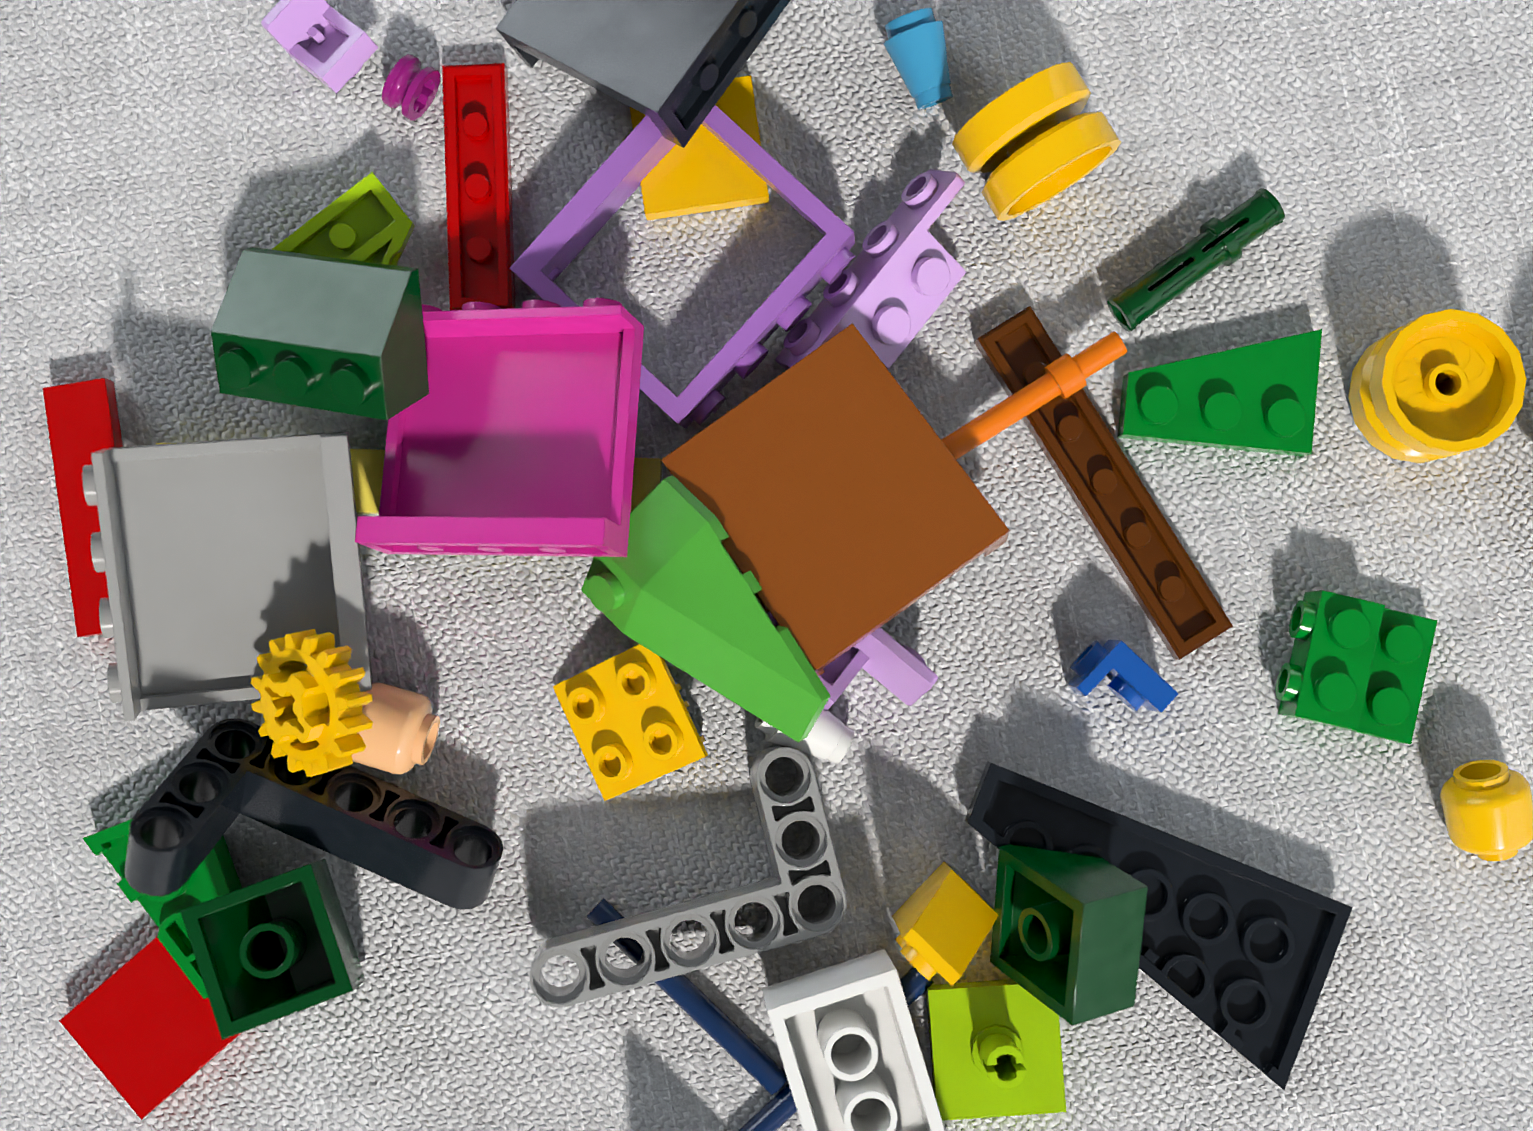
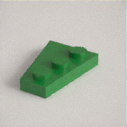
[1117,329,1322,457]

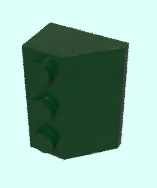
[211,247,429,420]

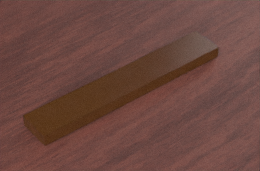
[974,306,1233,660]

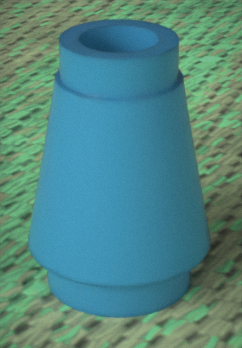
[884,8,953,110]

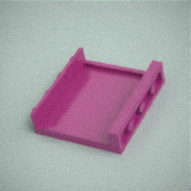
[355,298,644,557]

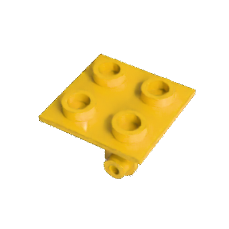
[552,644,708,801]

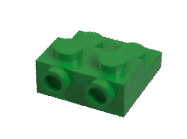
[1275,590,1438,745]

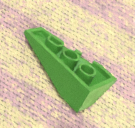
[581,475,831,743]

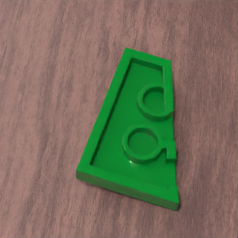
[83,818,242,999]

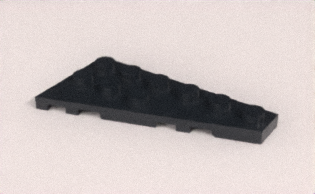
[965,761,1353,1090]

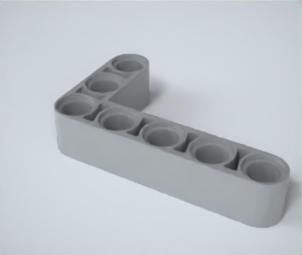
[530,746,847,1007]

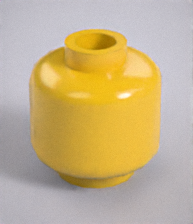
[1440,760,1533,861]

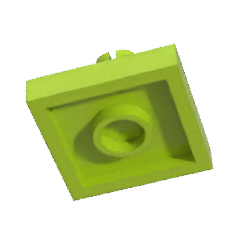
[926,979,1066,1121]

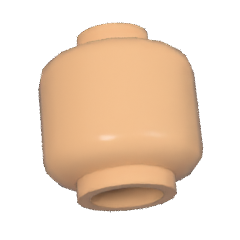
[352,683,440,774]

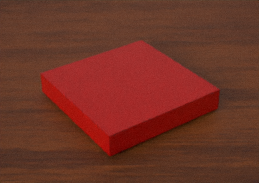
[59,936,243,1120]

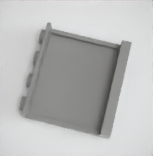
[82,431,373,722]

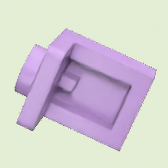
[261,0,379,94]

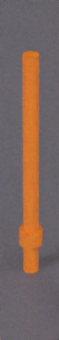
[941,331,1127,460]

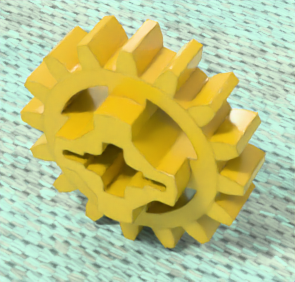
[251,629,373,777]

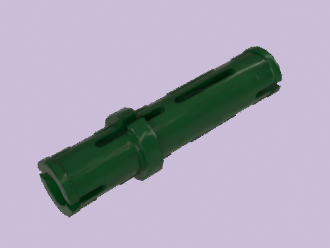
[1107,188,1285,332]

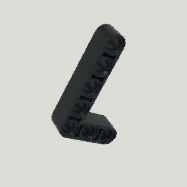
[125,719,503,910]

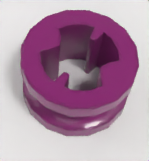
[382,54,441,120]

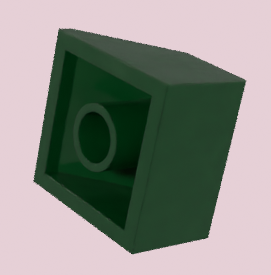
[990,844,1148,1026]
[180,859,366,1040]

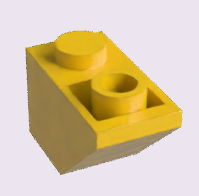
[892,861,999,986]

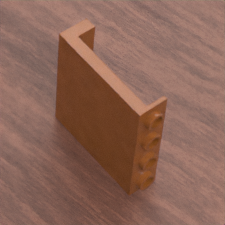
[661,323,1010,677]

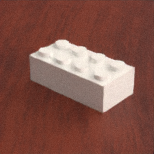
[761,949,945,1131]

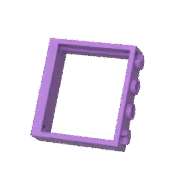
[510,105,855,429]

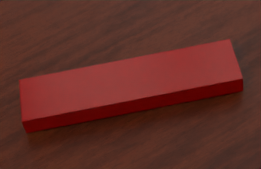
[442,63,516,311]
[43,378,123,637]

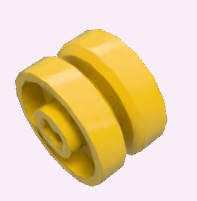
[952,61,1121,221]
[1348,309,1526,463]

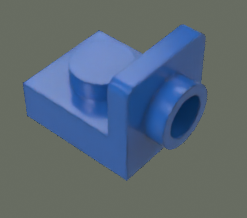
[1067,640,1179,713]

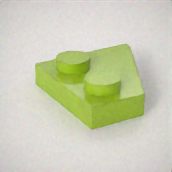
[272,172,415,266]

